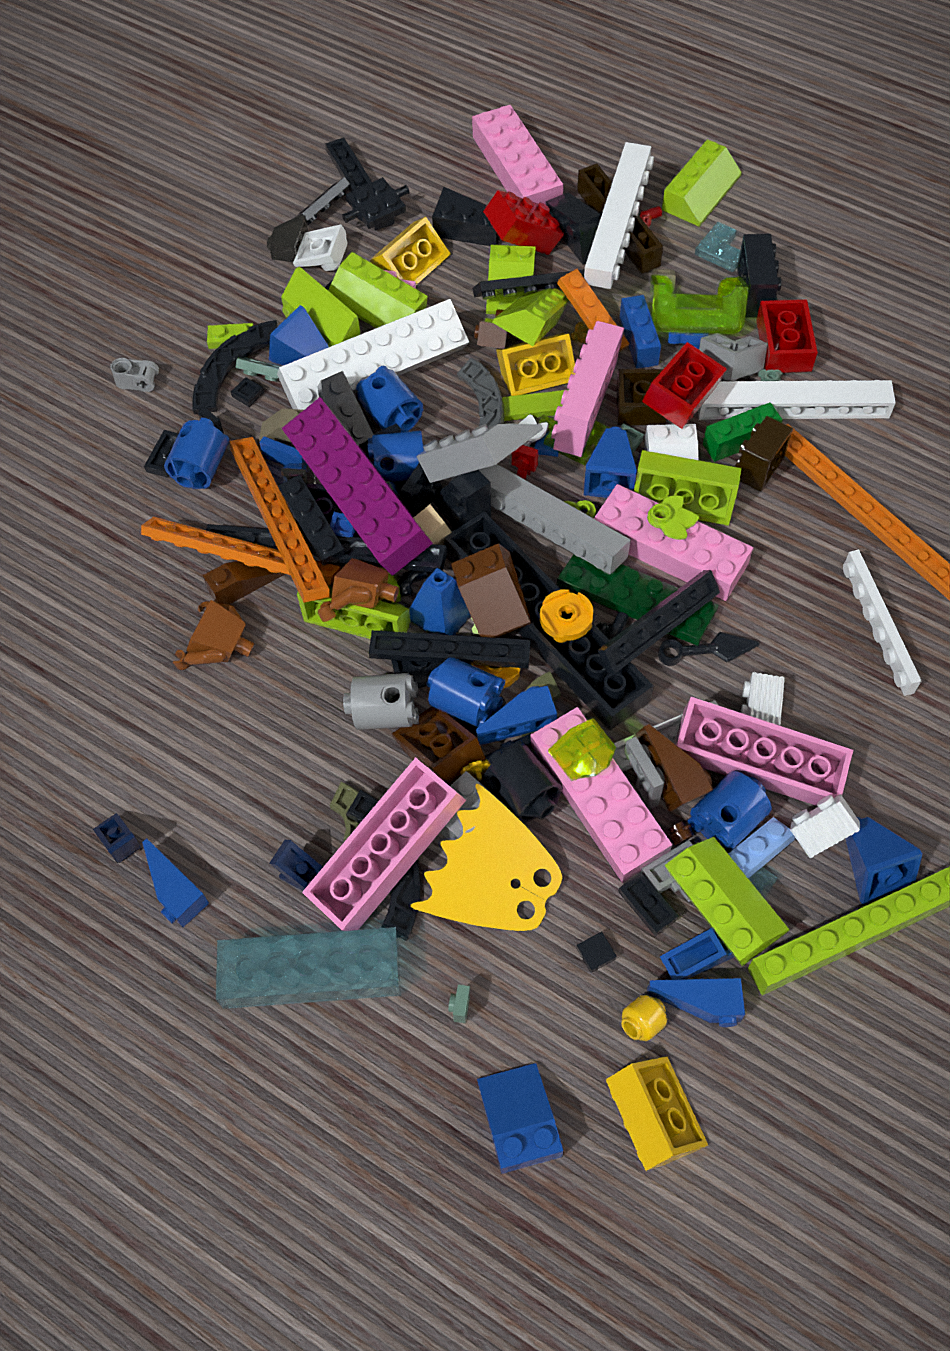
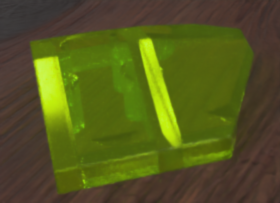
[548,718,617,781]

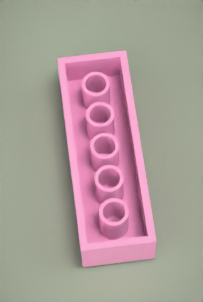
[472,105,563,205]
[551,321,624,457]
[594,484,753,601]
[674,697,853,806]
[530,707,672,883]
[302,758,466,935]

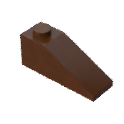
[202,561,285,604]

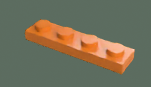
[557,269,630,352]

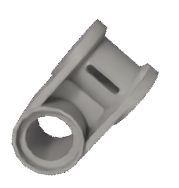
[111,358,159,392]

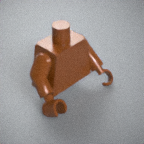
[318,558,399,622]
[172,600,255,670]

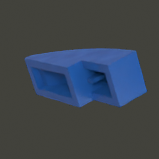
[660,928,734,980]

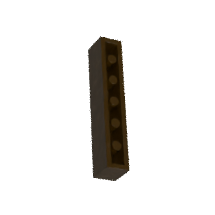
[577,163,663,274]

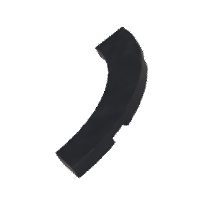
[192,320,278,415]
[346,789,421,941]

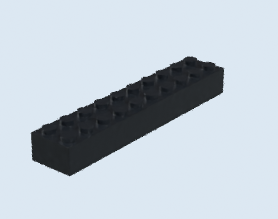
[444,511,654,730]

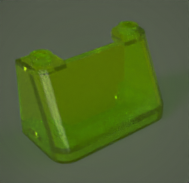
[650,275,748,334]

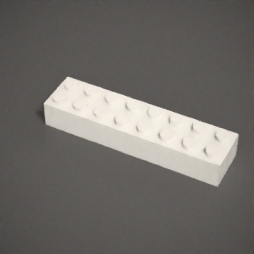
[277,299,469,410]

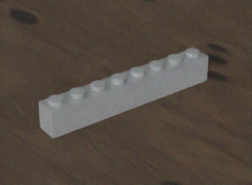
[451,464,631,574]

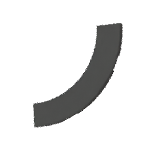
[457,358,504,427]

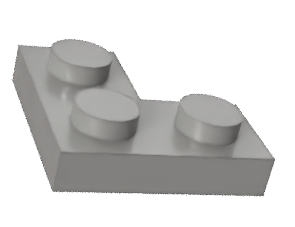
[624,737,665,810]

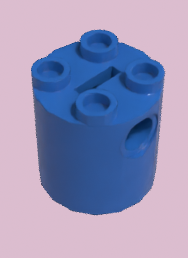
[356,365,423,433]
[164,418,230,489]
[368,431,424,483]
[427,657,505,727]
[688,771,772,851]

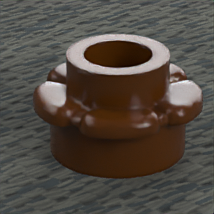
[667,821,694,845]

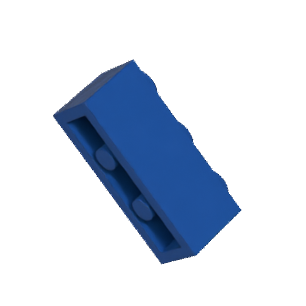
[619,295,661,369]

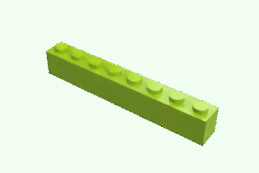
[747,867,950,996]

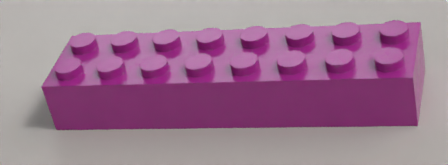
[282,397,433,576]

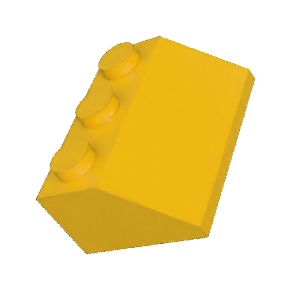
[370,216,450,285]
[496,333,575,396]
[606,1056,708,1171]

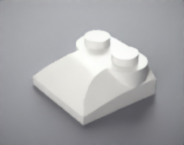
[293,224,347,271]

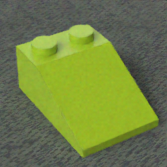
[486,245,535,314]

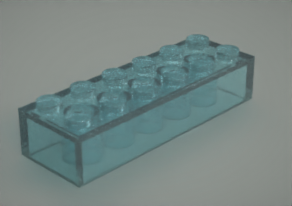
[216,927,401,1009]

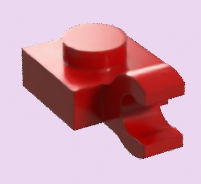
[512,445,538,480]

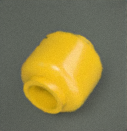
[621,995,667,1041]

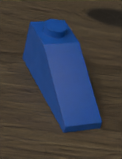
[476,685,557,745]
[142,838,209,927]
[647,978,745,1027]

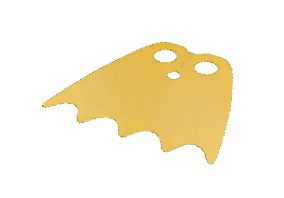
[411,784,562,931]

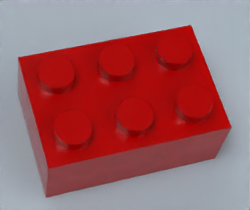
[483,190,564,255]
[756,299,818,373]
[642,342,727,429]

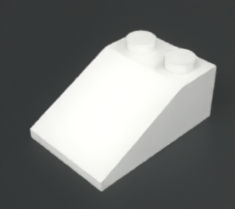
[644,424,698,460]

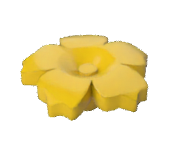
[461,760,491,781]

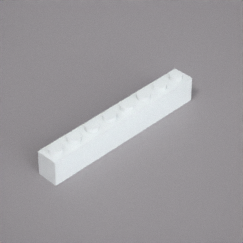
[584,142,654,289]
[698,380,895,420]

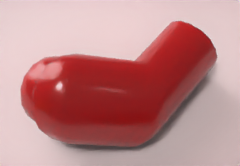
[639,206,662,227]

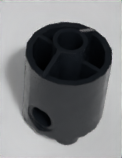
[482,740,562,823]

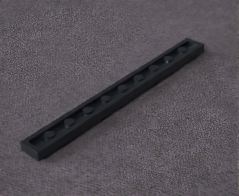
[206,524,448,572]

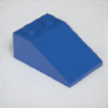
[477,1063,563,1174]

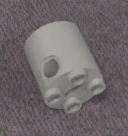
[343,673,419,730]

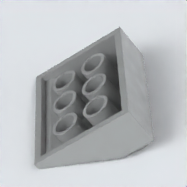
[416,424,543,483]

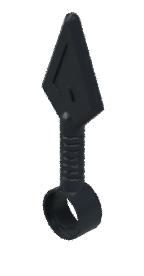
[658,632,759,666]

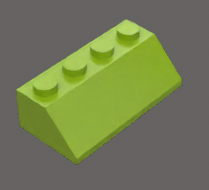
[662,139,742,227]
[328,252,428,328]
[281,266,360,347]
[492,288,569,346]
[634,450,741,526]
[297,585,411,639]
[664,837,789,966]

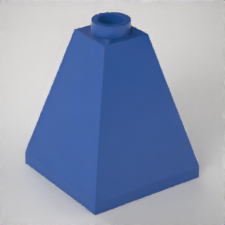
[269,305,329,366]
[584,427,637,498]
[409,568,471,635]
[845,817,923,905]

